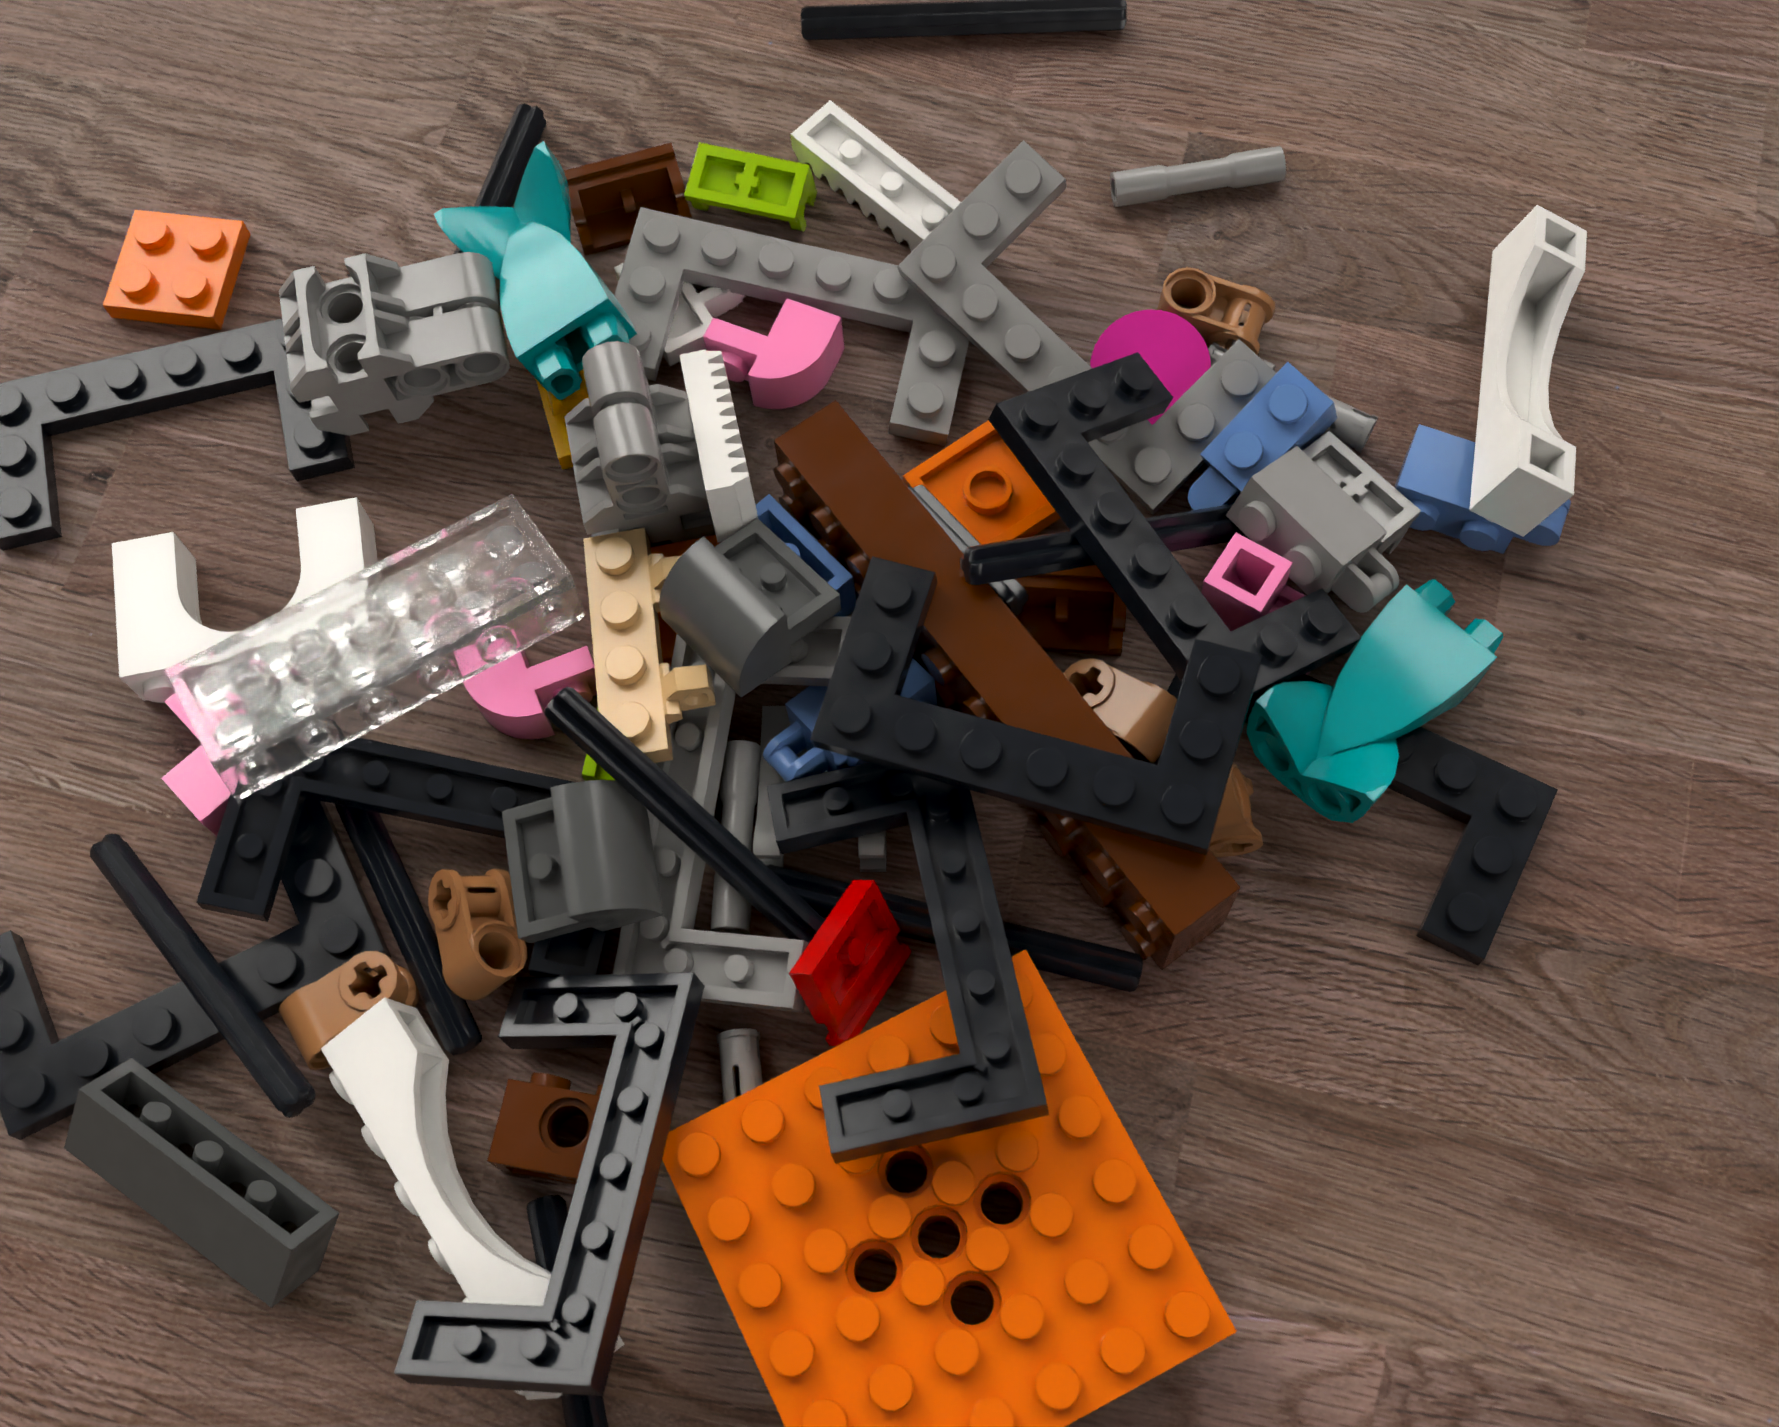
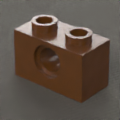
[487,1072,603,1186]

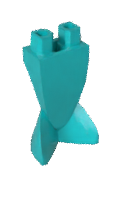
[434,141,638,400]
[1247,579,1503,823]

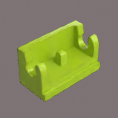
[684,142,817,231]

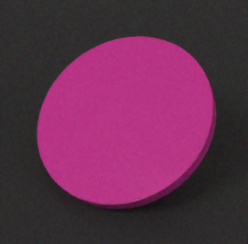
[1090,309,1211,425]

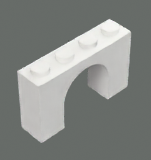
[112,497,388,703]

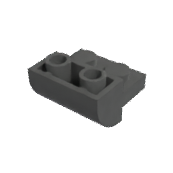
[659,518,841,698]
[502,780,663,943]

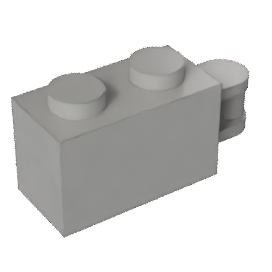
[1226,446,1399,613]

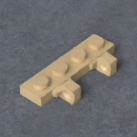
[583,527,716,763]

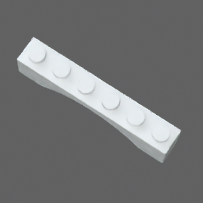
[1469,205,1587,537]
[321,997,624,1400]

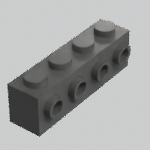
[64,1058,339,1308]

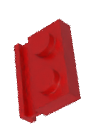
[789,880,911,1046]

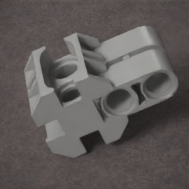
[279,252,510,436]
[564,341,715,544]

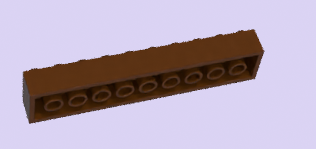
[773,400,1241,970]

